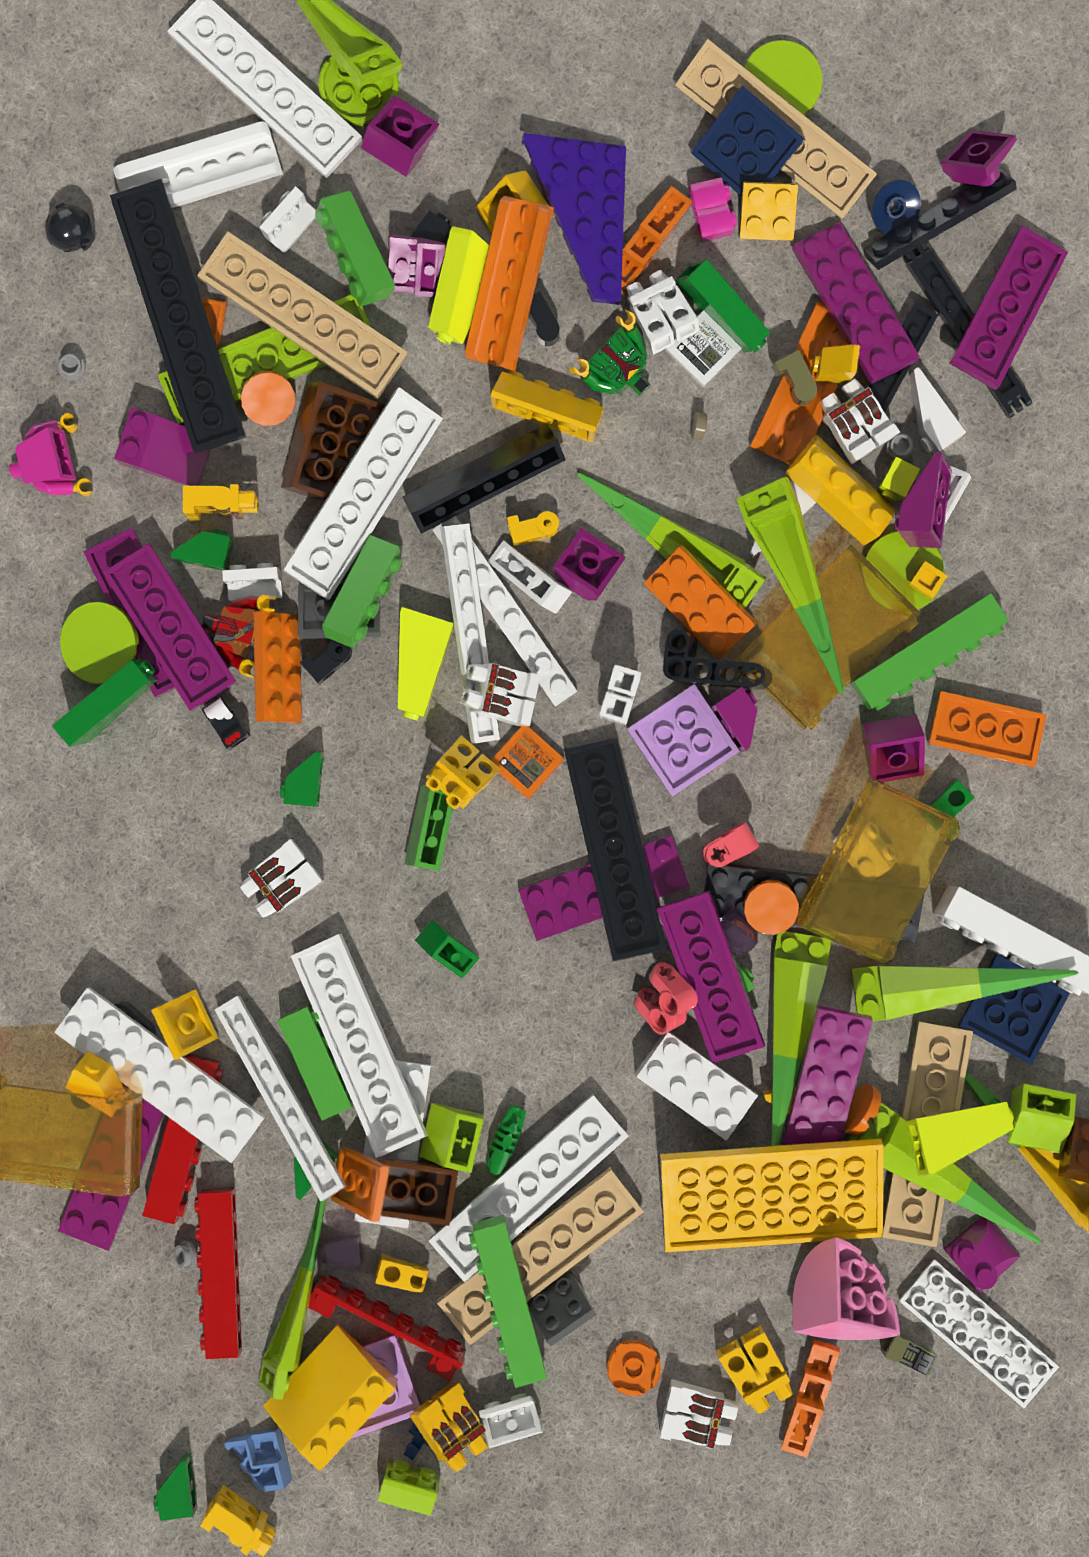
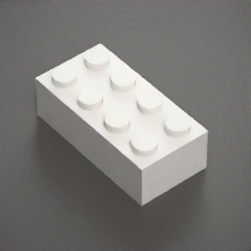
[635,1031,758,1141]

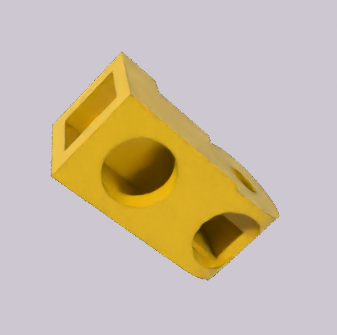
[507,511,559,547]
[374,1253,430,1292]

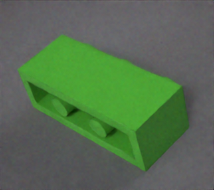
[404,785,453,871]

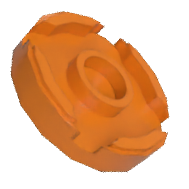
[241,371,295,426]
[744,880,799,935]
[844,1083,881,1137]
[607,1340,661,1396]

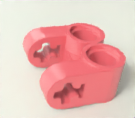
[702,822,760,867]
[633,962,698,1035]

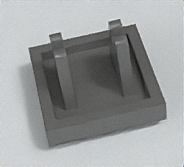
[527,1271,597,1346]

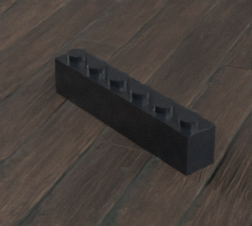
[402,423,566,534]

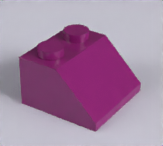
[361,95,440,177]
[711,687,758,753]
[863,714,925,784]

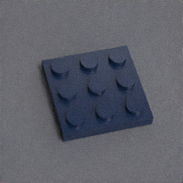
[691,86,805,197]
[958,954,1070,1065]

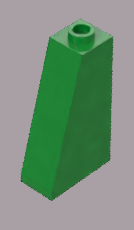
[674,259,770,353]
[52,659,159,747]

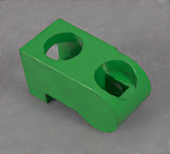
[921,778,975,830]

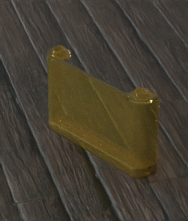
[735,544,921,730]
[795,776,960,964]
[0,1072,142,1196]

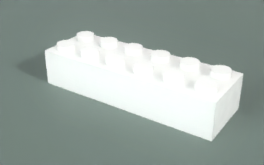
[933,885,1089,996]

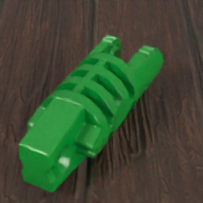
[486,1104,526,1175]

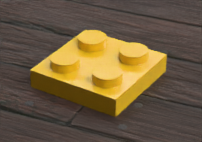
[739,182,798,240]
[151,989,218,1060]

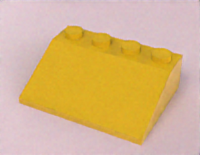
[263,1324,398,1471]

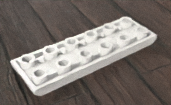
[113,122,283,208]
[899,1259,1059,1408]

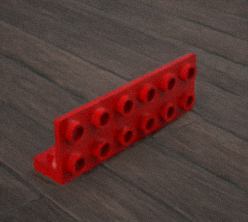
[308,1275,466,1382]

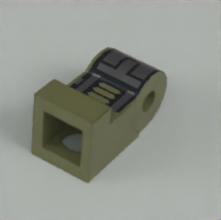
[772,350,817,406]
[881,1333,938,1375]

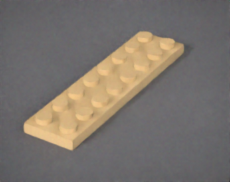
[675,39,877,219]
[197,231,408,399]
[882,1021,973,1247]
[437,1167,644,1345]

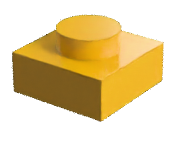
[908,561,947,599]

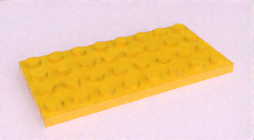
[660,1139,883,1252]

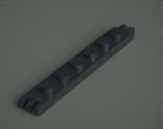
[905,245,1032,419]

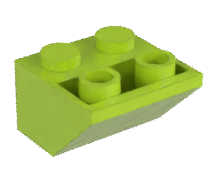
[1007,1084,1076,1153]
[419,1102,485,1173]
[377,1460,441,1516]

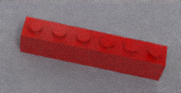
[142,1053,223,1224]
[194,1187,242,1359]

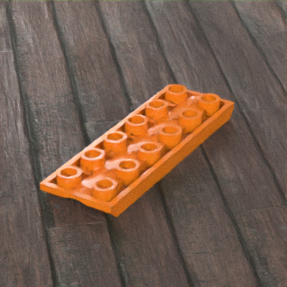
[465,196,554,371]
[750,301,848,466]

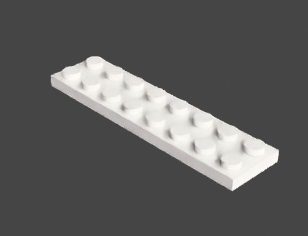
[167,0,363,179]
[282,387,443,600]
[291,934,428,1158]
[54,987,265,1163]
[428,1094,629,1282]

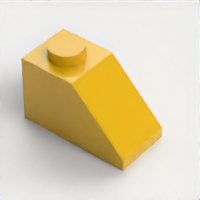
[812,345,860,385]
[65,1051,128,1117]

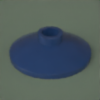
[871,180,921,234]

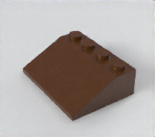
[281,381,385,501]

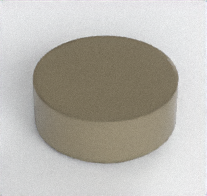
[691,412,707,440]

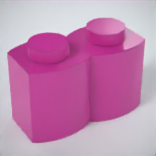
[688,177,737,242]

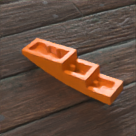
[621,186,693,294]
[781,1339,840,1458]

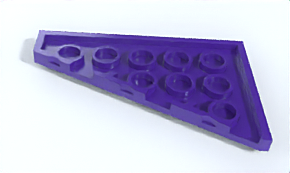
[521,133,626,305]

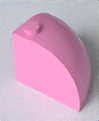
[793,1237,900,1340]

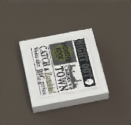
[665,310,742,388]

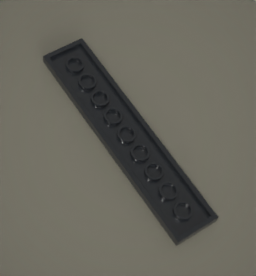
[110,179,247,454]

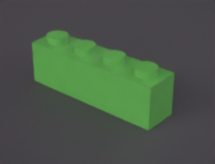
[315,191,395,307]
[322,535,403,649]
[277,1005,354,1121]

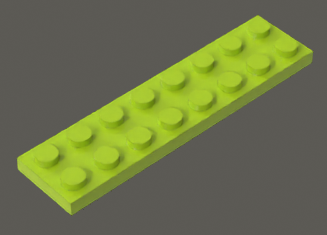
[157,295,371,425]

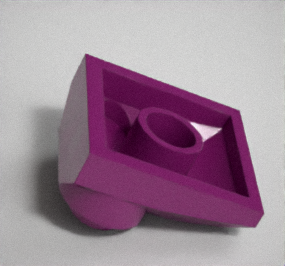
[941,130,1017,187]
[551,528,626,601]
[943,1216,1020,1292]

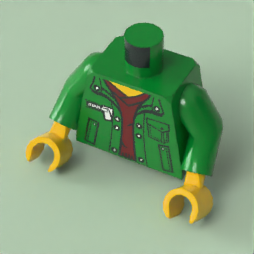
[569,310,651,396]

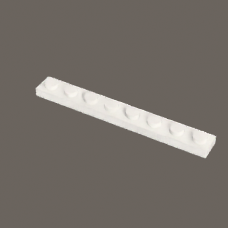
[432,516,577,707]
[440,524,500,743]
[215,996,346,1201]

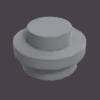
[58,353,86,381]
[886,433,914,460]
[174,1241,198,1269]

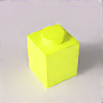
[877,457,920,503]

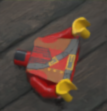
[202,595,276,679]

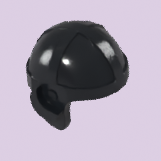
[45,203,95,252]

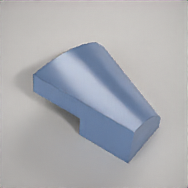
[224,1427,293,1492]

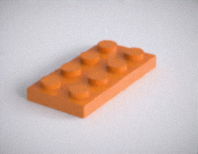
[643,545,758,659]
[253,611,302,723]
[927,691,1047,768]

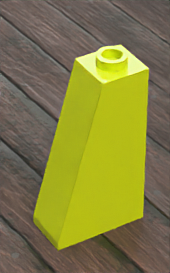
[428,226,489,345]
[398,607,454,721]
[906,1102,1014,1176]

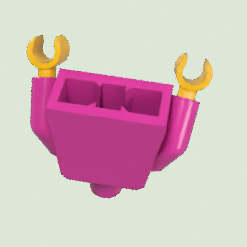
[9,413,92,496]

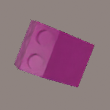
[114,407,210,486]
[895,452,952,548]

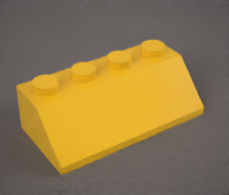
[490,371,604,443]
[785,434,894,546]

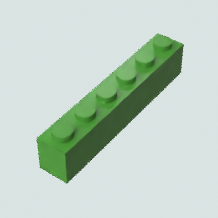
[850,593,1009,711]
[469,1215,547,1388]

